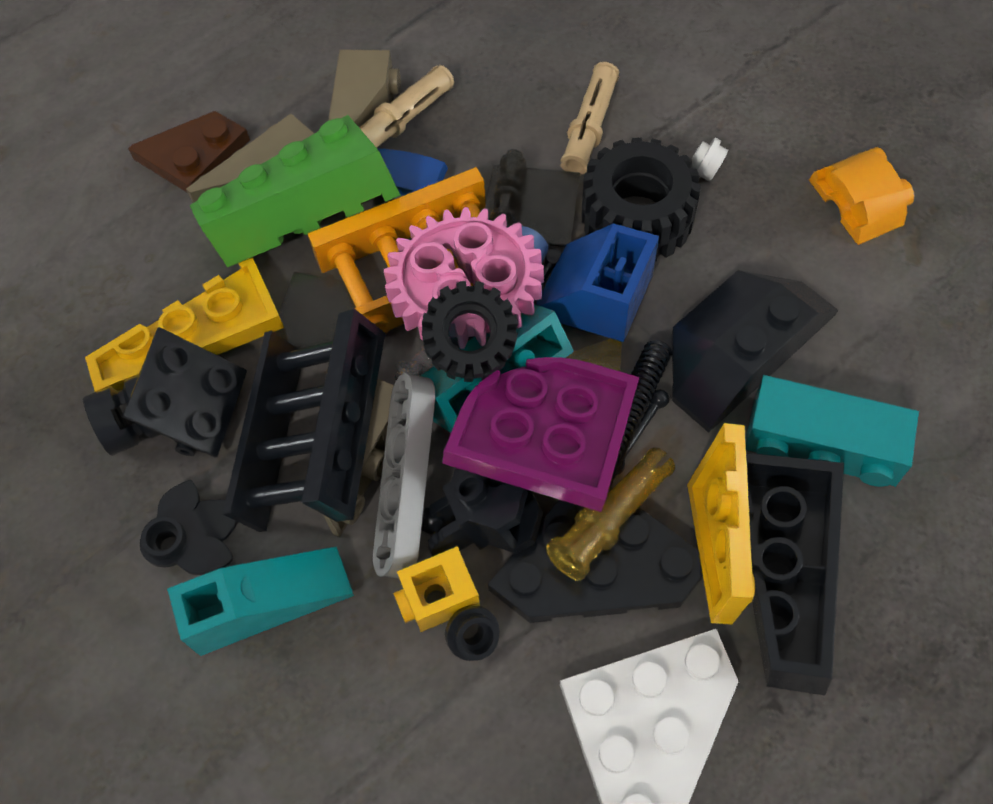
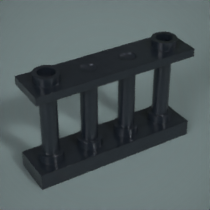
[222,309,386,532]

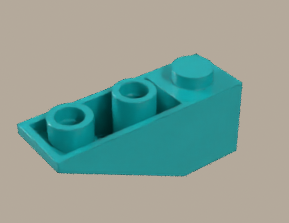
[167,546,354,656]

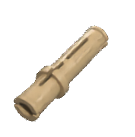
[560,62,619,176]
[359,65,454,148]

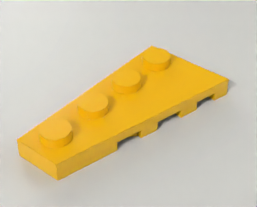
[85,257,284,392]

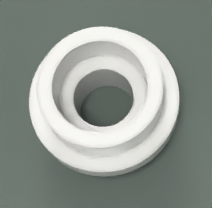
[691,137,728,182]

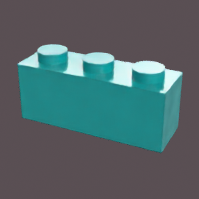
[421,304,574,433]
[745,375,919,487]

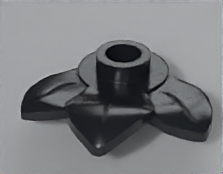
[140,480,237,575]

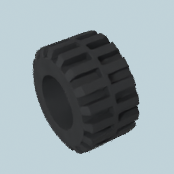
[581,137,701,262]

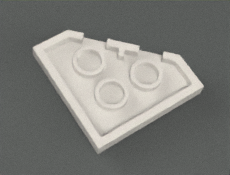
[560,629,739,804]

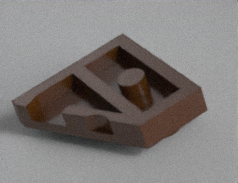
[128,111,250,193]

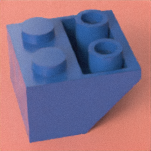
[536,223,659,342]

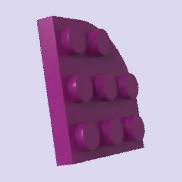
[442,357,639,512]

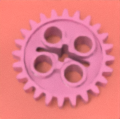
[384,207,544,349]

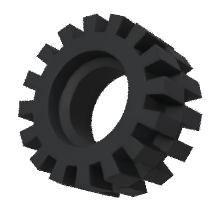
[422,281,518,382]

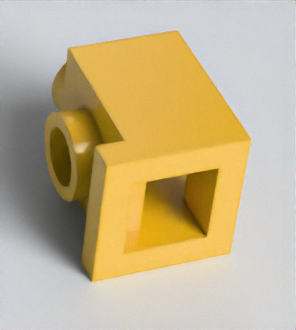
[393,546,480,632]

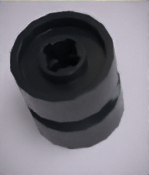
[83,374,162,456]

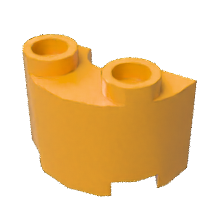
[809,147,914,245]

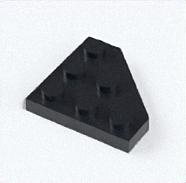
[488,486,703,623]

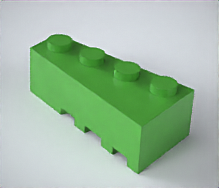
[189,115,400,267]

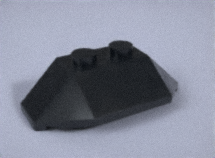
[672,270,838,433]

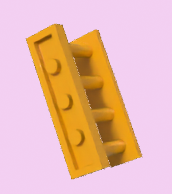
[308,167,486,333]

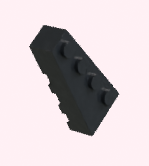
[746,453,844,696]

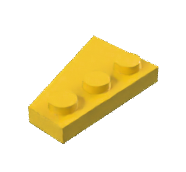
[687,423,755,625]

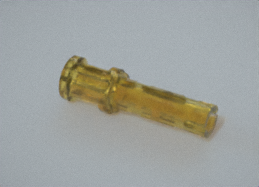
[546,447,675,580]

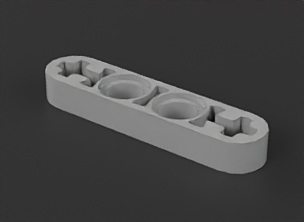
[373,373,435,579]

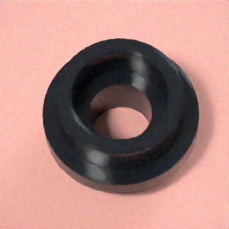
[445,605,500,661]

